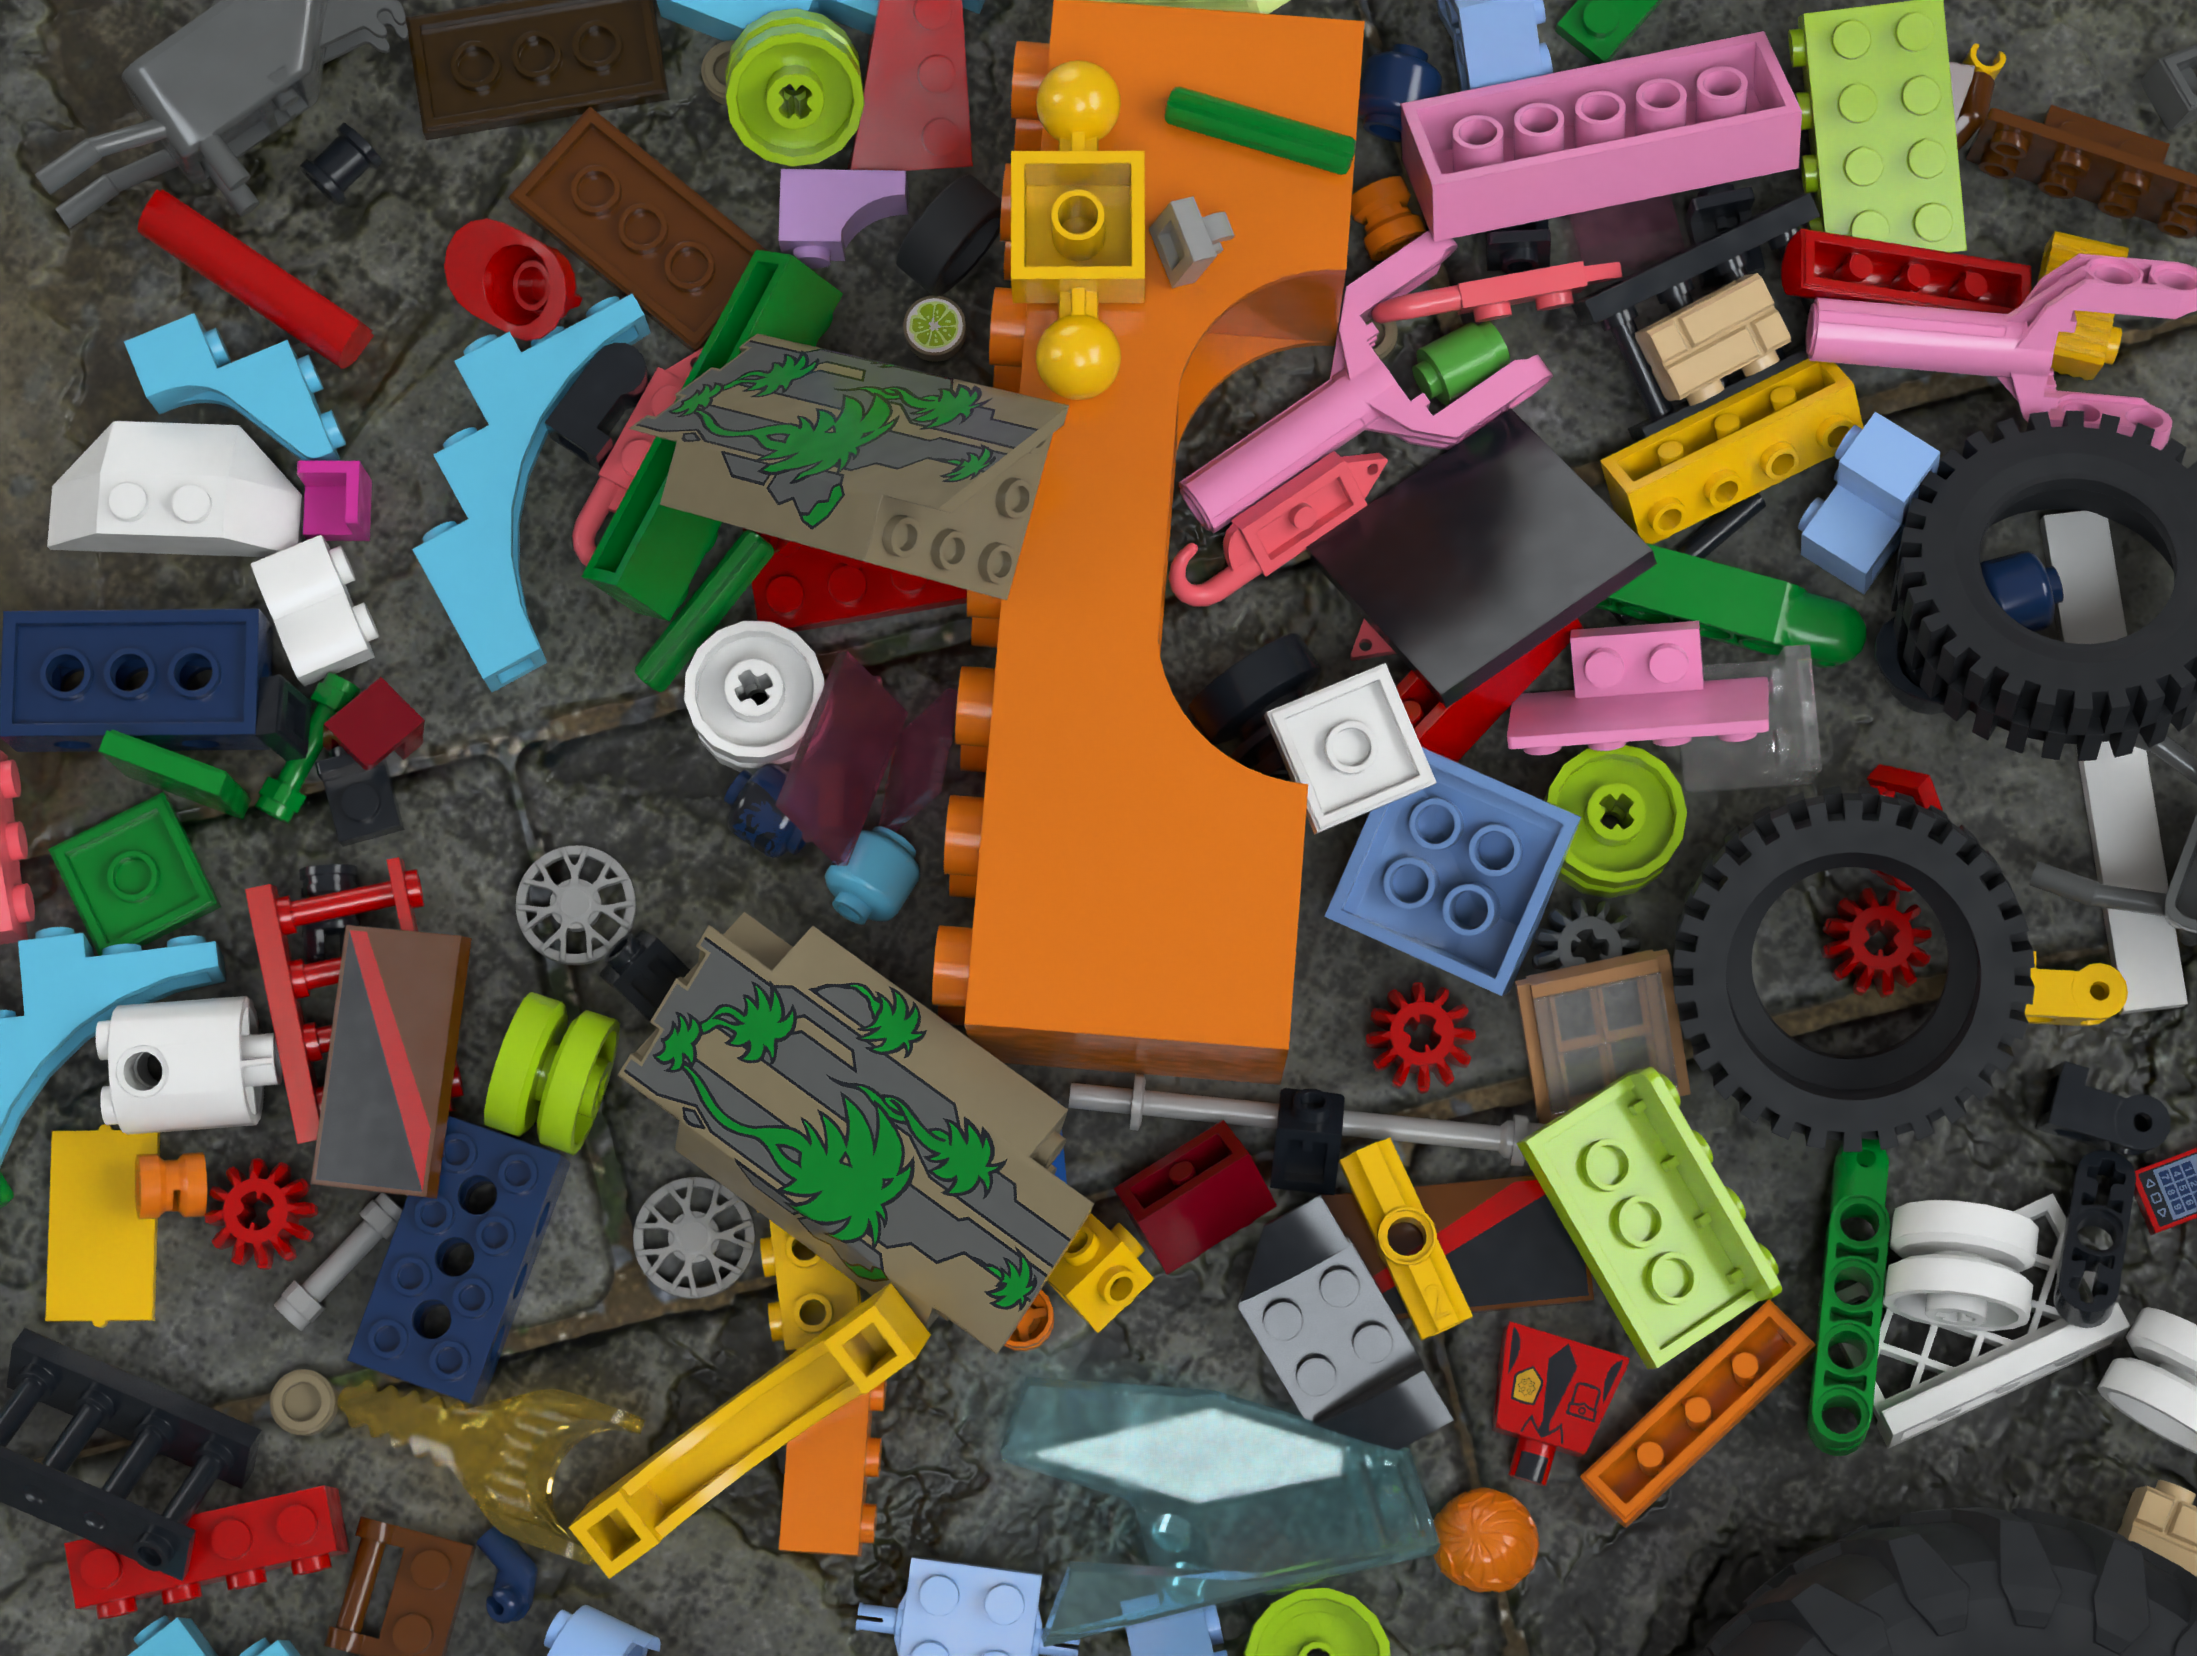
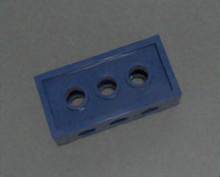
[0,609,273,752]
[347,1116,571,1408]

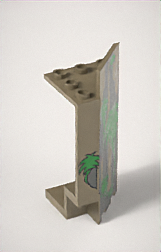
[629,334,1069,600]
[617,912,1094,1354]

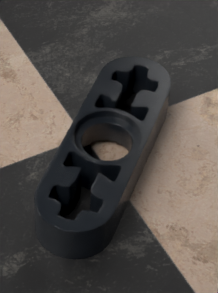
[2054,1150,2136,1328]

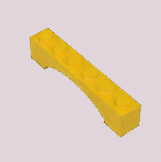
[569,1282,931,1579]

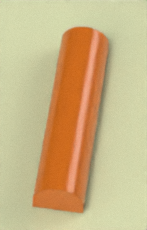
[1580,1300,1816,1528]

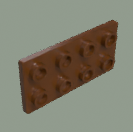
[1966,105,2197,239]

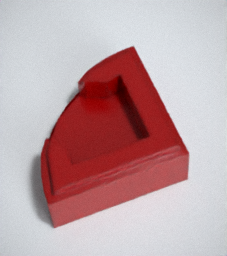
[1867,764,1943,811]

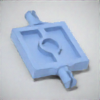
[856,1556,1081,1656]

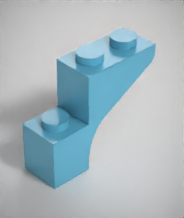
[124,313,346,461]

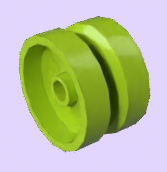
[725,8,865,167]
[1544,745,1687,898]
[484,992,620,1156]
[1243,1588,1391,1656]

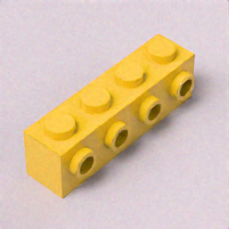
[1600,358,1864,545]
[757,1211,862,1355]

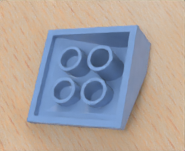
[1324,747,1582,996]

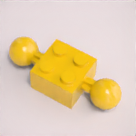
[1011,60,1145,400]

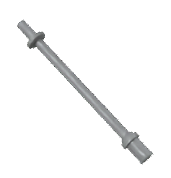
[1068,1073,1546,1167]

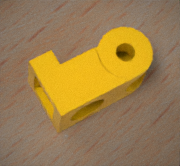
[2025,951,2128,1026]

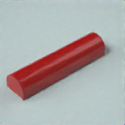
[138,189,374,369]
[1781,228,2032,314]

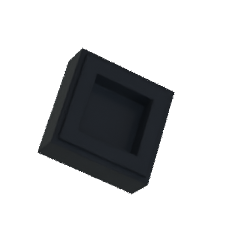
[255,675,312,761]

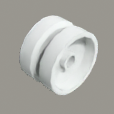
[684,621,830,774]
[1883,1200,2039,1331]
[2097,1307,2197,1454]

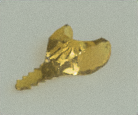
[337,1380,646,1567]

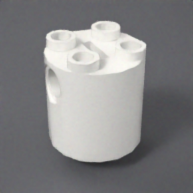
[96,996,282,1135]

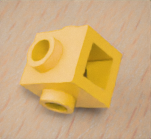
[1047,1213,1154,1333]

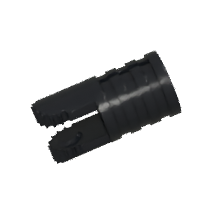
[299,864,361,964]

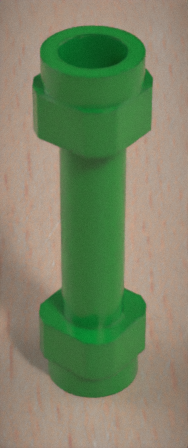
[255,672,361,824]

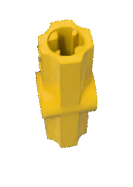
[1339,1137,1473,1341]

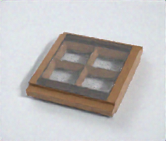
[1514,949,1691,1124]

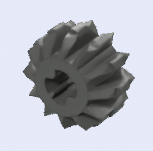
[1532,898,1642,1007]

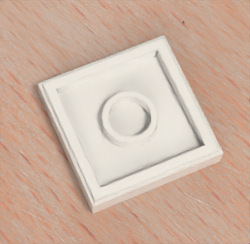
[1264,663,1437,835]

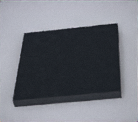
[1306,408,1657,708]

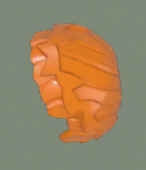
[1430,1487,1540,1593]

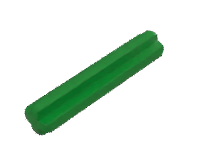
[1165,86,1356,175]
[635,529,775,692]

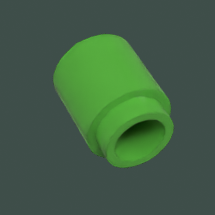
[1412,321,1510,405]

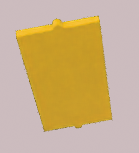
[45,1124,160,1328]

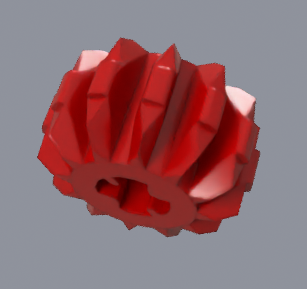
[1821,888,1932,998]
[1365,982,1476,1094]
[204,1158,318,1270]

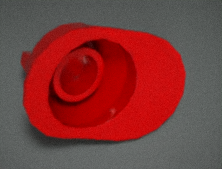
[444,218,583,341]

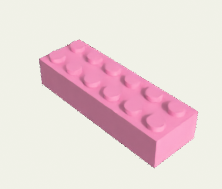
[1401,31,1802,242]

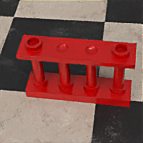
[245,857,464,1144]

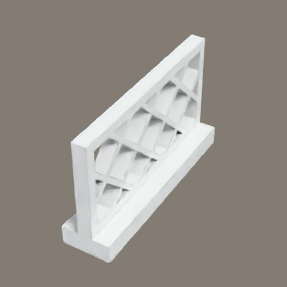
[1818,1193,2130,1449]

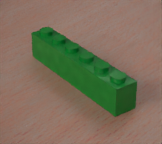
[581,249,843,622]

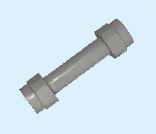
[274,1192,403,1331]

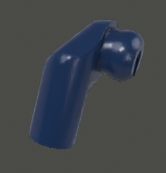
[476,1522,538,1624]

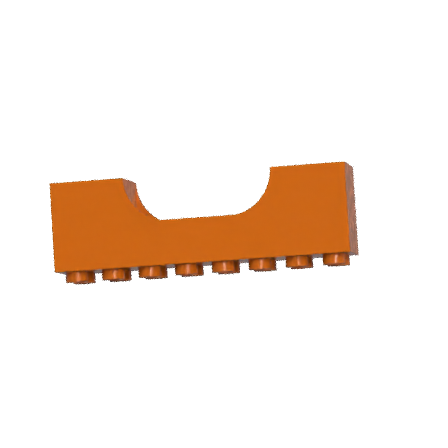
[932,0,1365,1085]

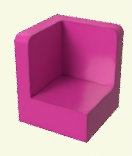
[297,461,372,541]

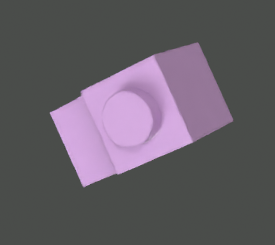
[778,169,909,269]

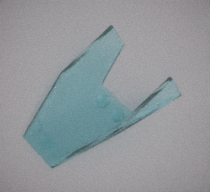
[999,1377,1441,1647]

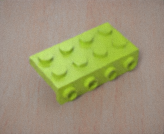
[1788,0,1967,252]
[1516,1067,1782,1369]

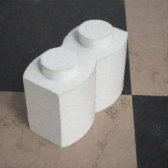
[251,535,379,687]

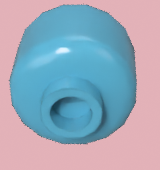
[825,826,920,924]

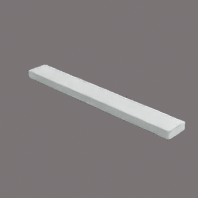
[2040,510,2188,1015]

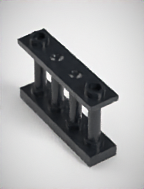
[1572,193,1820,440]
[0,1328,262,1581]

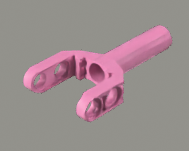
[1179,231,1553,534]
[1806,254,2197,450]

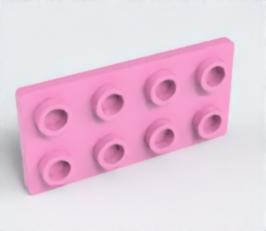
[1507,621,1769,755]

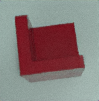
[323,677,425,770]

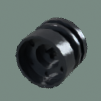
[1188,633,1321,782]

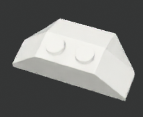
[47,421,304,557]

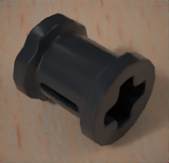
[299,122,383,206]

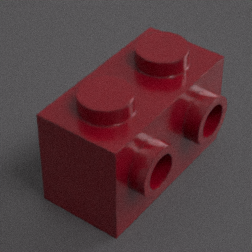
[1113,1120,1277,1275]

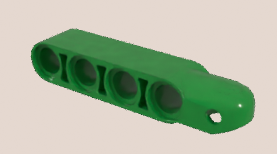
[1595,543,1867,668]
[1808,1138,1890,1456]

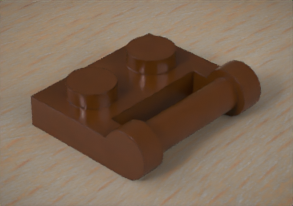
[324,1516,476,1656]

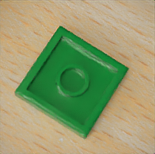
[98,729,251,820]
[48,792,221,956]

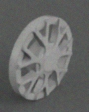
[516,845,636,965]
[633,1177,755,1299]

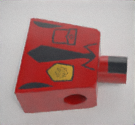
[1492,1321,1630,1486]

